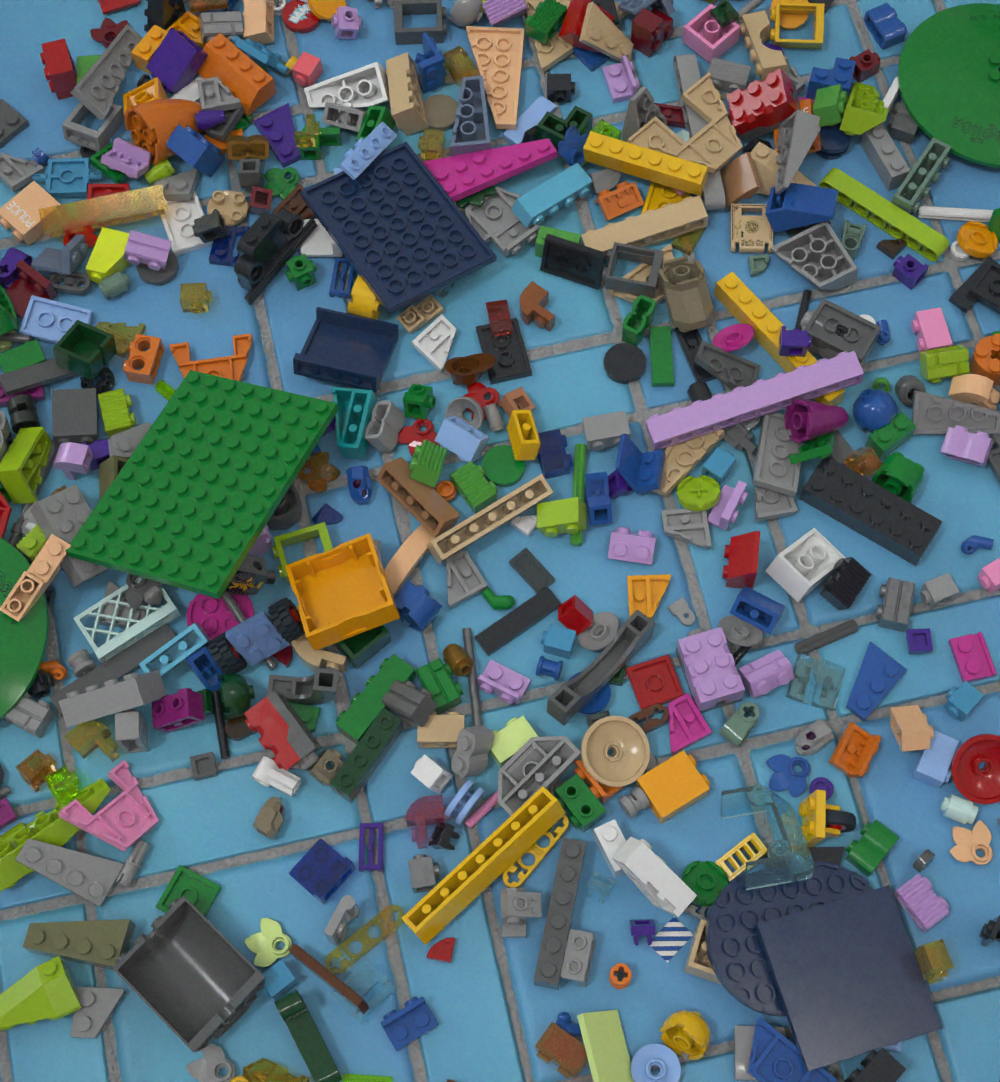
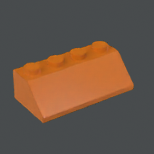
[197,33,276,117]

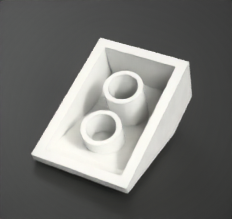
[766,528,846,602]

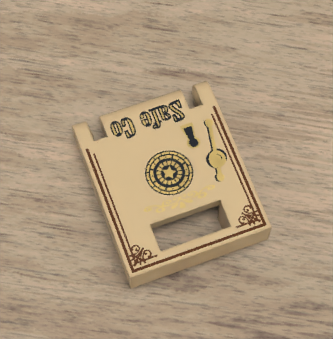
[730,204,773,254]

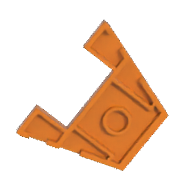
[169,333,253,382]

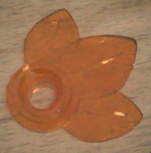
[297,452,340,493]

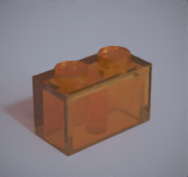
[535,1022,588,1079]

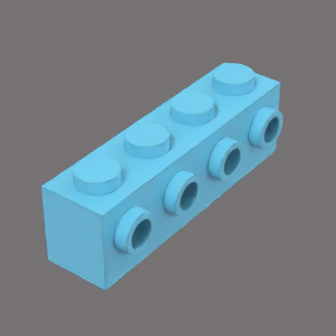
[511,163,593,229]

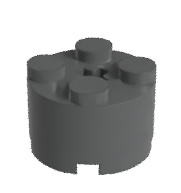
[267,484,303,531]

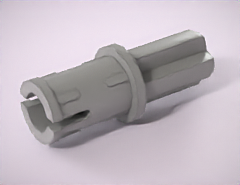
[116,840,149,888]

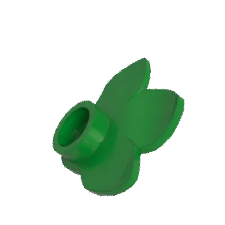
[264,167,299,201]

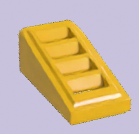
[715,832,768,882]

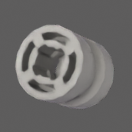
[618,786,651,819]

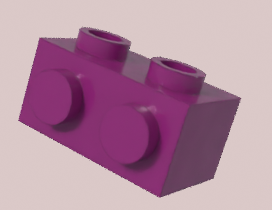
[151,688,204,733]

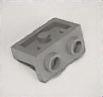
[560,929,596,987]

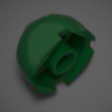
[217,673,255,720]

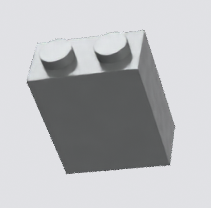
[52,388,99,446]

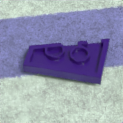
[254,103,301,168]

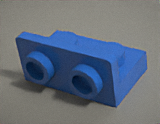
[380,996,439,1052]

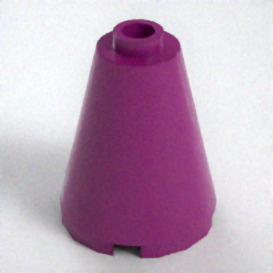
[784,399,848,443]

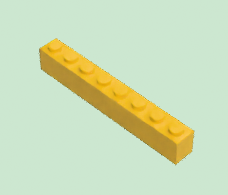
[714,271,845,406]
[402,786,566,945]

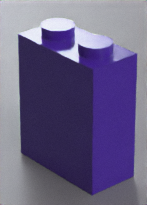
[146,28,208,94]

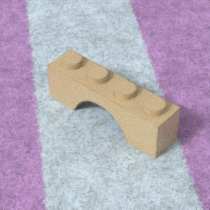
[739,11,787,81]

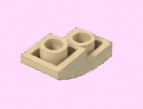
[397,294,445,333]

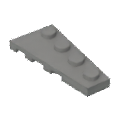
[912,390,1000,434]
[15,838,124,907]

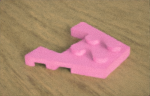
[58,760,159,852]

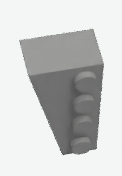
[58,669,167,727]

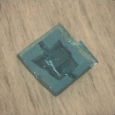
[786,653,846,711]

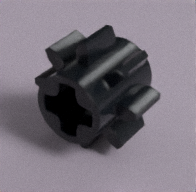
[27,670,54,698]

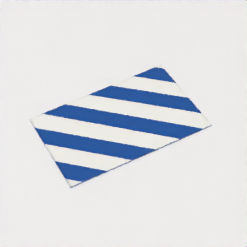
[650,917,694,963]

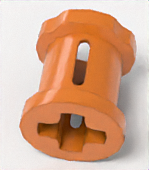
[609,963,632,989]

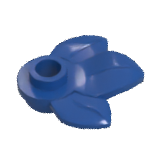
[558,126,589,166]
[766,754,810,798]

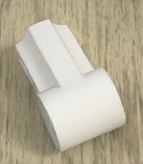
[251,756,302,797]

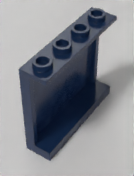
[293,307,399,392]

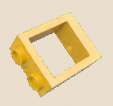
[769,2,825,49]

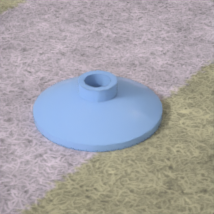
[631,1044,681,1082]

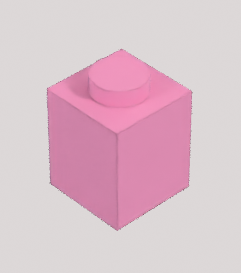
[977,558,1000,594]

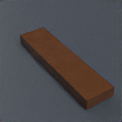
[289,944,369,1015]

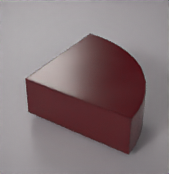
[271,644,293,668]

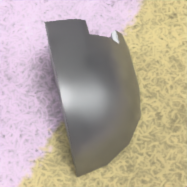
[588,168,622,193]

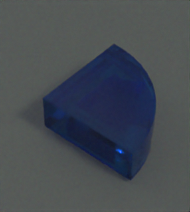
[312,503,343,525]

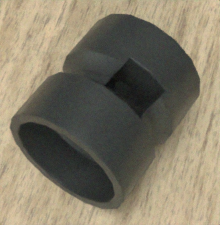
[7,394,40,434]

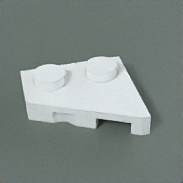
[411,314,457,372]

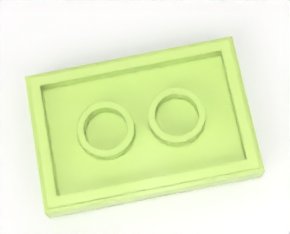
[577,1010,634,1082]

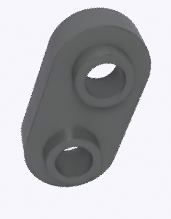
[49,272,92,295]

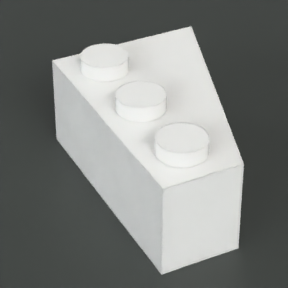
[612,837,697,917]

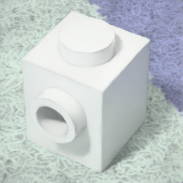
[410,754,453,794]

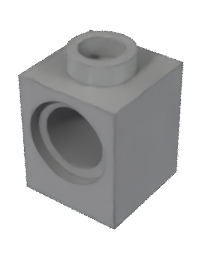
[920,573,959,610]

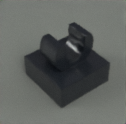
[428,823,460,850]

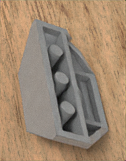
[498,736,581,816]

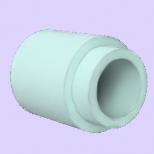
[940,794,978,824]

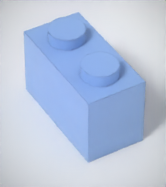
[434,415,489,463]
[912,730,959,788]

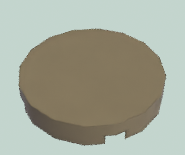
[423,94,458,132]

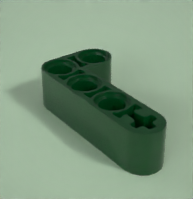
[274,989,342,1082]

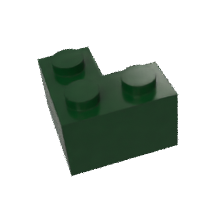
[537,106,593,151]

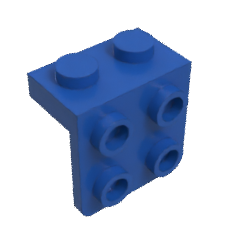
[418,32,447,94]

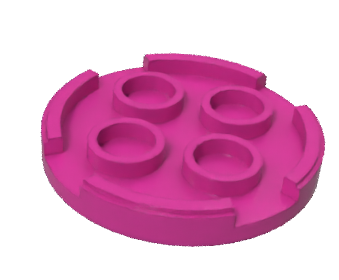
[186,594,255,647]

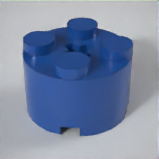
[393,580,442,633]

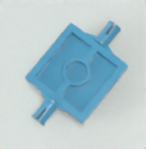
[232,35,290,75]
[32,158,103,198]

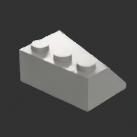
[770,221,858,290]

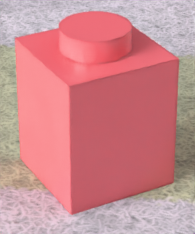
[292,51,323,87]

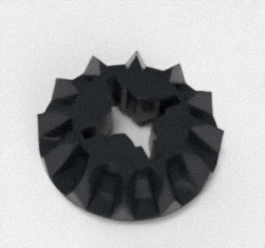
[80,367,115,397]

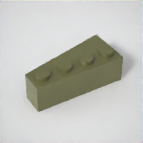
[23,919,136,970]

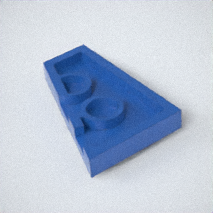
[845,641,907,722]

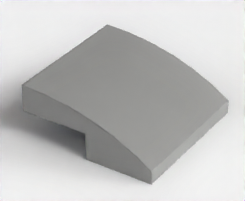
[734,1026,785,1082]

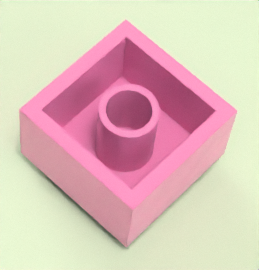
[682,4,741,63]

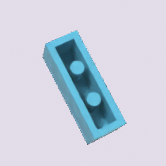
[139,623,211,678]

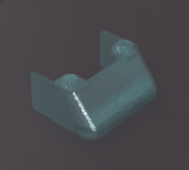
[720,785,814,890]

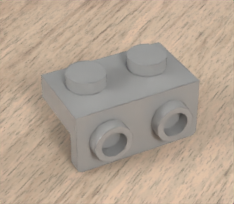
[490,218,540,258]

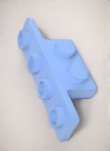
[339,122,397,180]

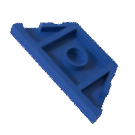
[747,1017,837,1082]

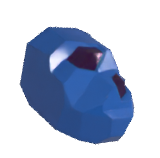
[346,465,372,505]

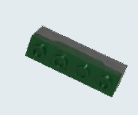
[330,708,404,803]

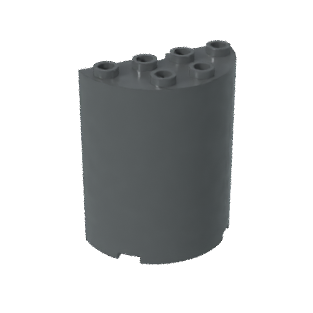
[112,895,266,1052]

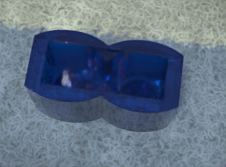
[537,429,573,479]

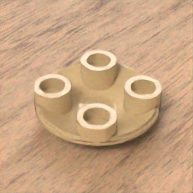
[207,190,248,226]

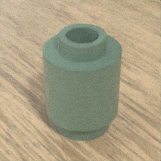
[98,271,131,299]

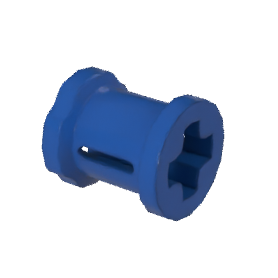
[536,656,563,681]

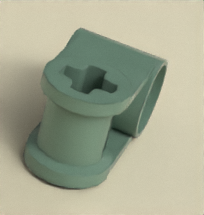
[841,220,866,260]
[719,702,760,748]

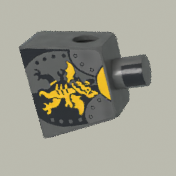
[222,554,276,595]

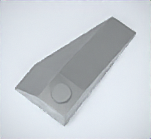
[621,86,668,142]
[775,110,821,194]

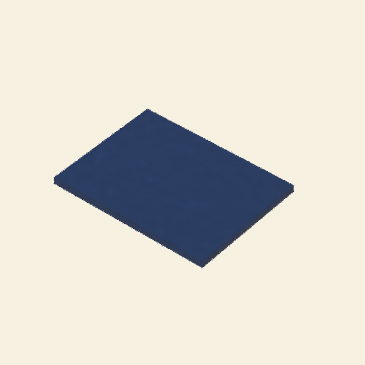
[300,142,497,314]

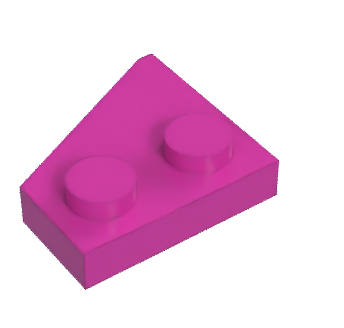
[668,693,712,755]

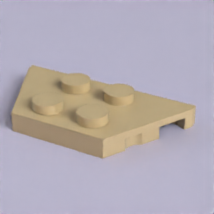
[608,244,674,305]

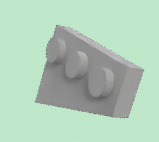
[754,458,798,522]

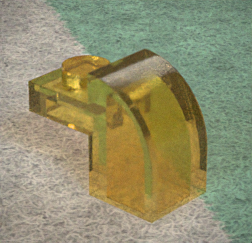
[443,46,479,86]
[64,721,119,762]

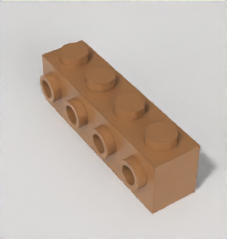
[376,457,461,538]

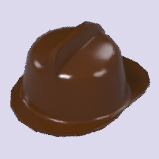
[444,353,496,385]

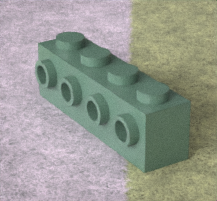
[891,137,952,215]

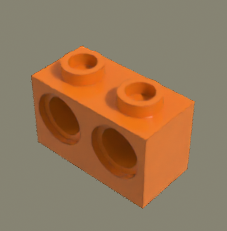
[123,334,165,385]

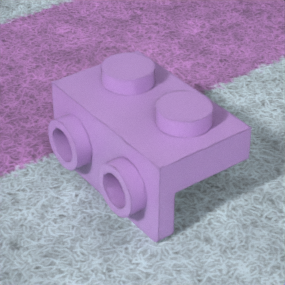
[101,138,152,179]
[707,481,748,531]
[608,527,656,565]

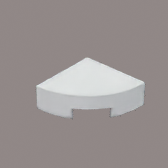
[511,515,537,537]

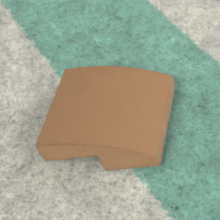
[720,152,760,210]

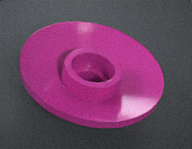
[713,324,754,352]

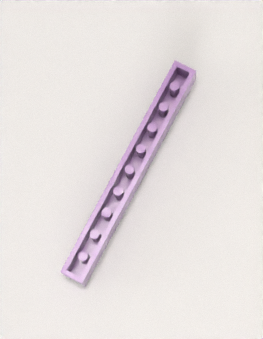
[646,351,864,450]

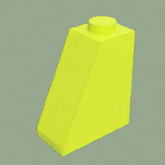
[85,227,131,283]

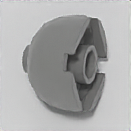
[447,0,484,27]

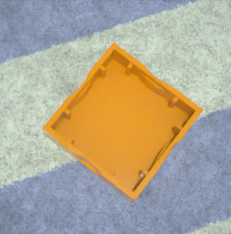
[285,533,400,651]

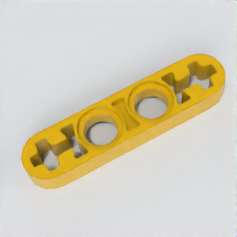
[503,815,569,888]

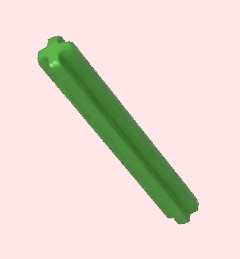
[570,444,586,546]

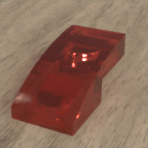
[485,299,513,337]

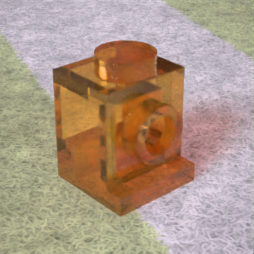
[843,447,882,475]
[16,749,57,792]

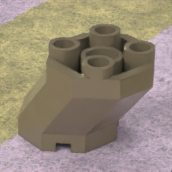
[658,256,714,332]

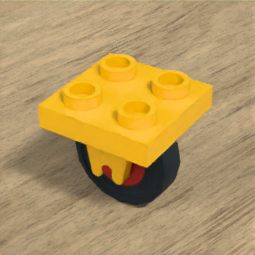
[798,790,856,847]

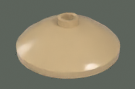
[581,716,650,787]

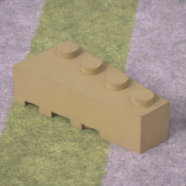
[385,52,429,136]

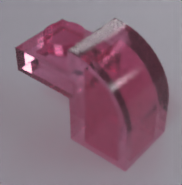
[406,795,445,849]

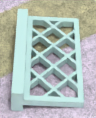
[73,578,181,663]

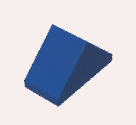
[186,646,224,691]

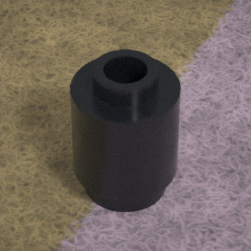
[687,381,712,403]

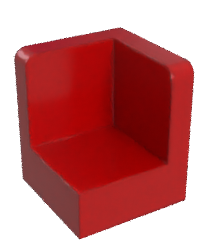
[558,595,593,636]

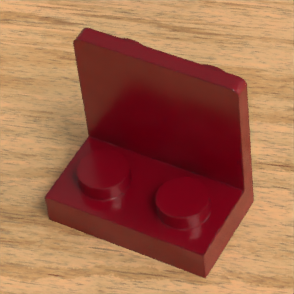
[5,259,57,319]

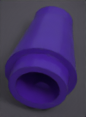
[195,110,226,131]

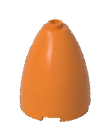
[125,99,203,165]

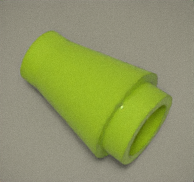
[144,159,175,185]

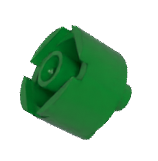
[871,452,924,503]

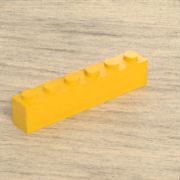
[583,131,708,196]

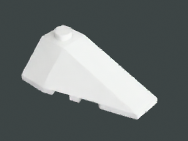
[304,62,389,108]

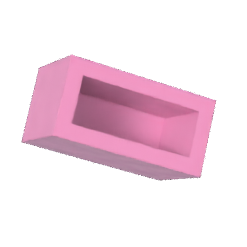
[911,307,953,352]

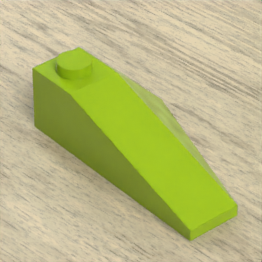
[840,82,889,135]
[0,956,82,1031]

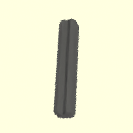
[794,619,858,656]

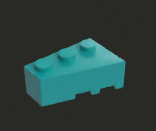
[332,387,378,460]

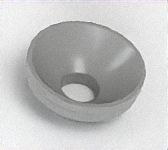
[445,397,484,430]

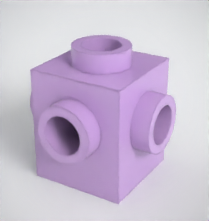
[331,6,361,39]

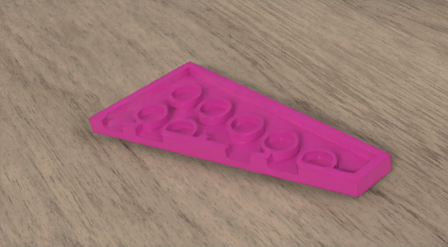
[422,138,558,202]

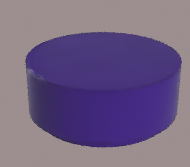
[809,777,834,801]

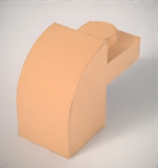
[948,374,1000,410]

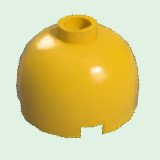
[660,1010,711,1060]

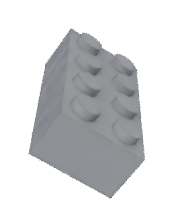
[30,484,111,588]

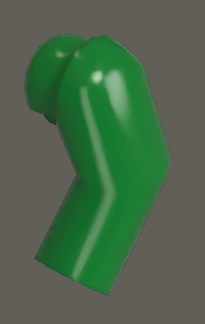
[481,587,515,610]

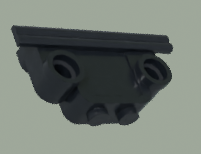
[234,209,318,306]

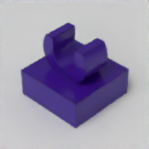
[608,470,632,499]
[905,628,933,654]
[630,919,656,946]

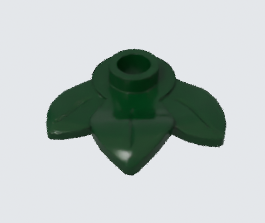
[456,185,497,208]

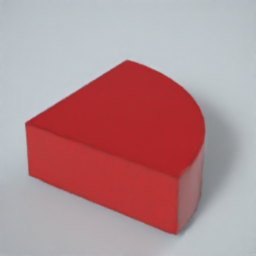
[427,938,456,963]

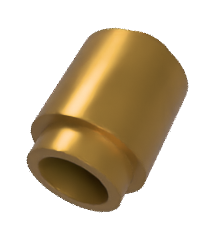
[442,644,473,676]

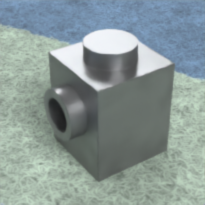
[408,854,440,893]

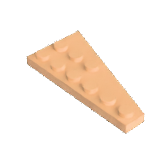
[466,26,525,130]

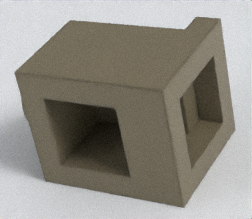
[306,749,344,786]

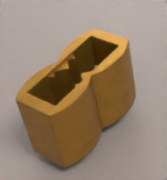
[226,135,269,161]

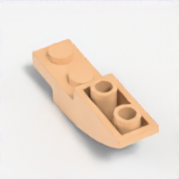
[0,534,71,622]

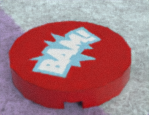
[282,0,321,33]

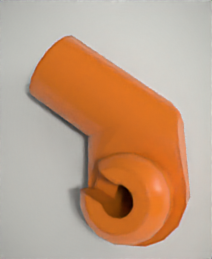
[39,660,67,680]

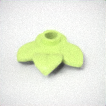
[245,918,292,967]

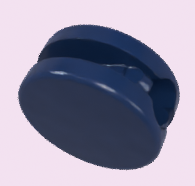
[815,122,851,160]

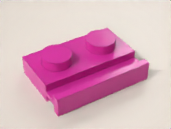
[948,632,997,683]

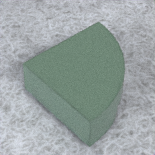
[748,254,770,278]

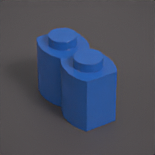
[864,3,907,50]

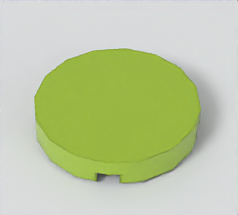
[677,475,721,511]

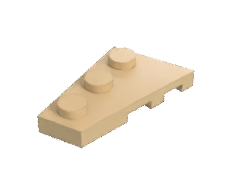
[579,2,634,62]

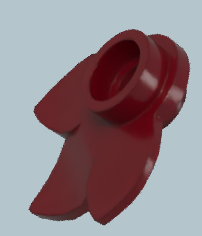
[90,17,129,48]

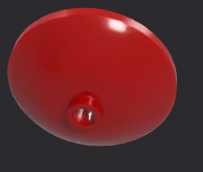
[951,734,1000,804]

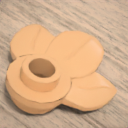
[949,820,993,865]

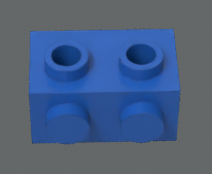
[730,586,786,634]

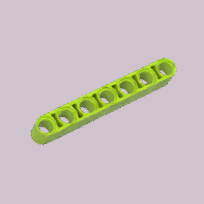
[819,168,949,262]

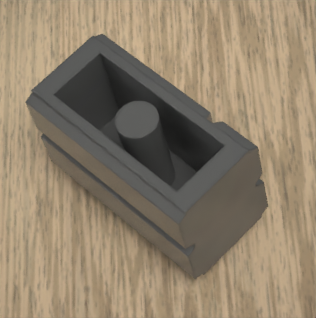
[382,680,437,727]

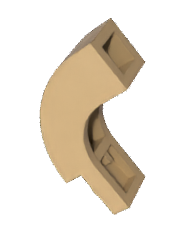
[291,605,348,672]

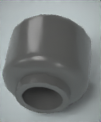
[895,375,926,406]

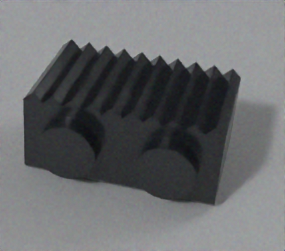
[820,557,871,610]

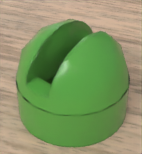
[872,377,890,393]

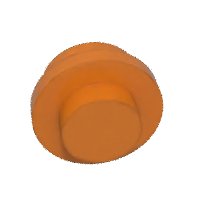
[435,480,457,502]

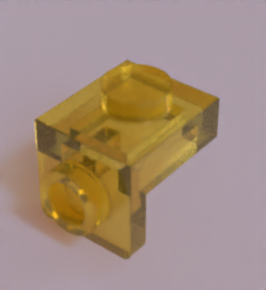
[293,114,320,148]

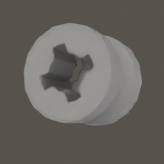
[67,649,96,678]

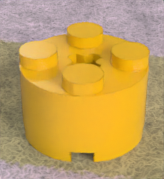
[347,275,381,320]

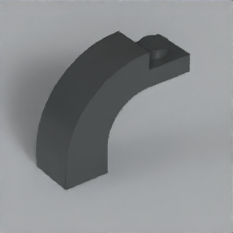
[267,667,339,705]

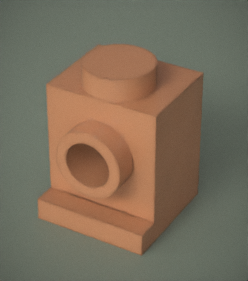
[498,387,536,418]

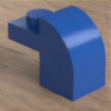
[585,471,613,525]

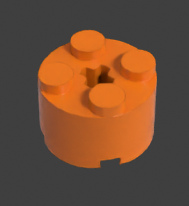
[969,334,1000,386]

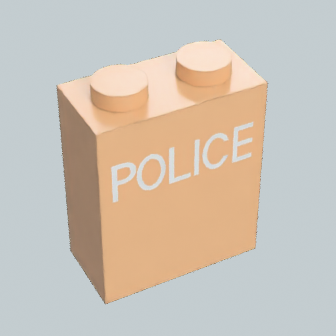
[0,181,66,246]

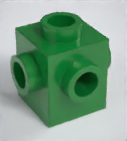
[285,254,317,291]
[403,384,436,419]

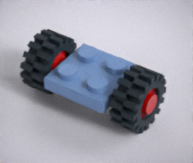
[208,597,305,674]

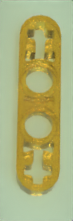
[325,905,404,975]

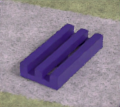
[359,823,384,872]

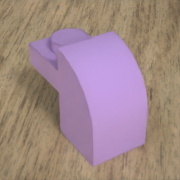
[53,442,93,480]

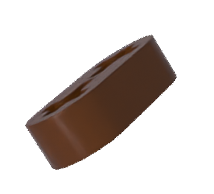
[629,704,669,734]

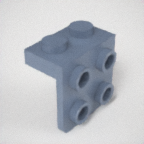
[618,0,675,15]
[31,234,88,275]

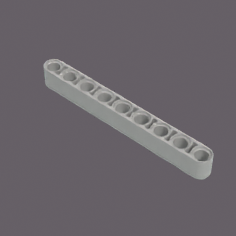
[673,54,725,211]

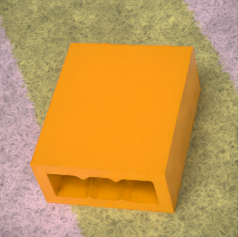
[635,750,710,824]

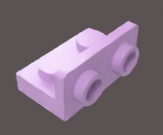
[602,55,639,103]
[477,660,531,705]

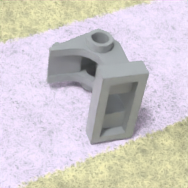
[500,888,542,939]

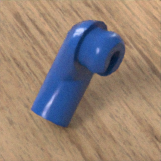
[961,535,994,554]

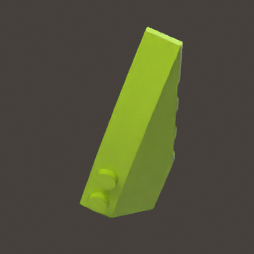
[0,778,111,892]

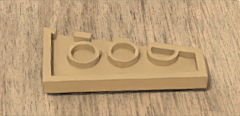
[651,429,725,497]

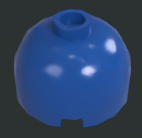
[853,389,898,431]

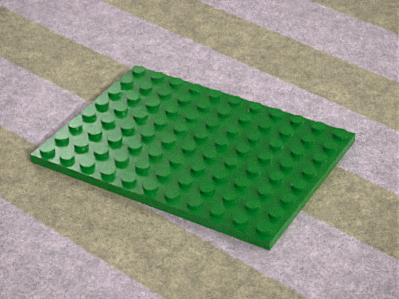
[65,370,339,599]

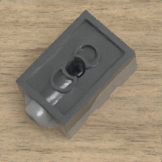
[800,298,881,367]

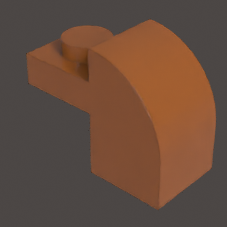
[520,281,555,332]

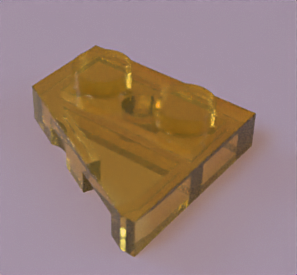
[95,322,146,358]

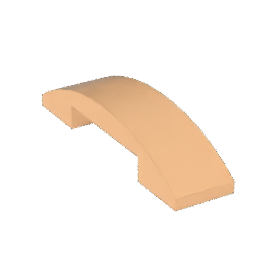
[384,524,435,596]

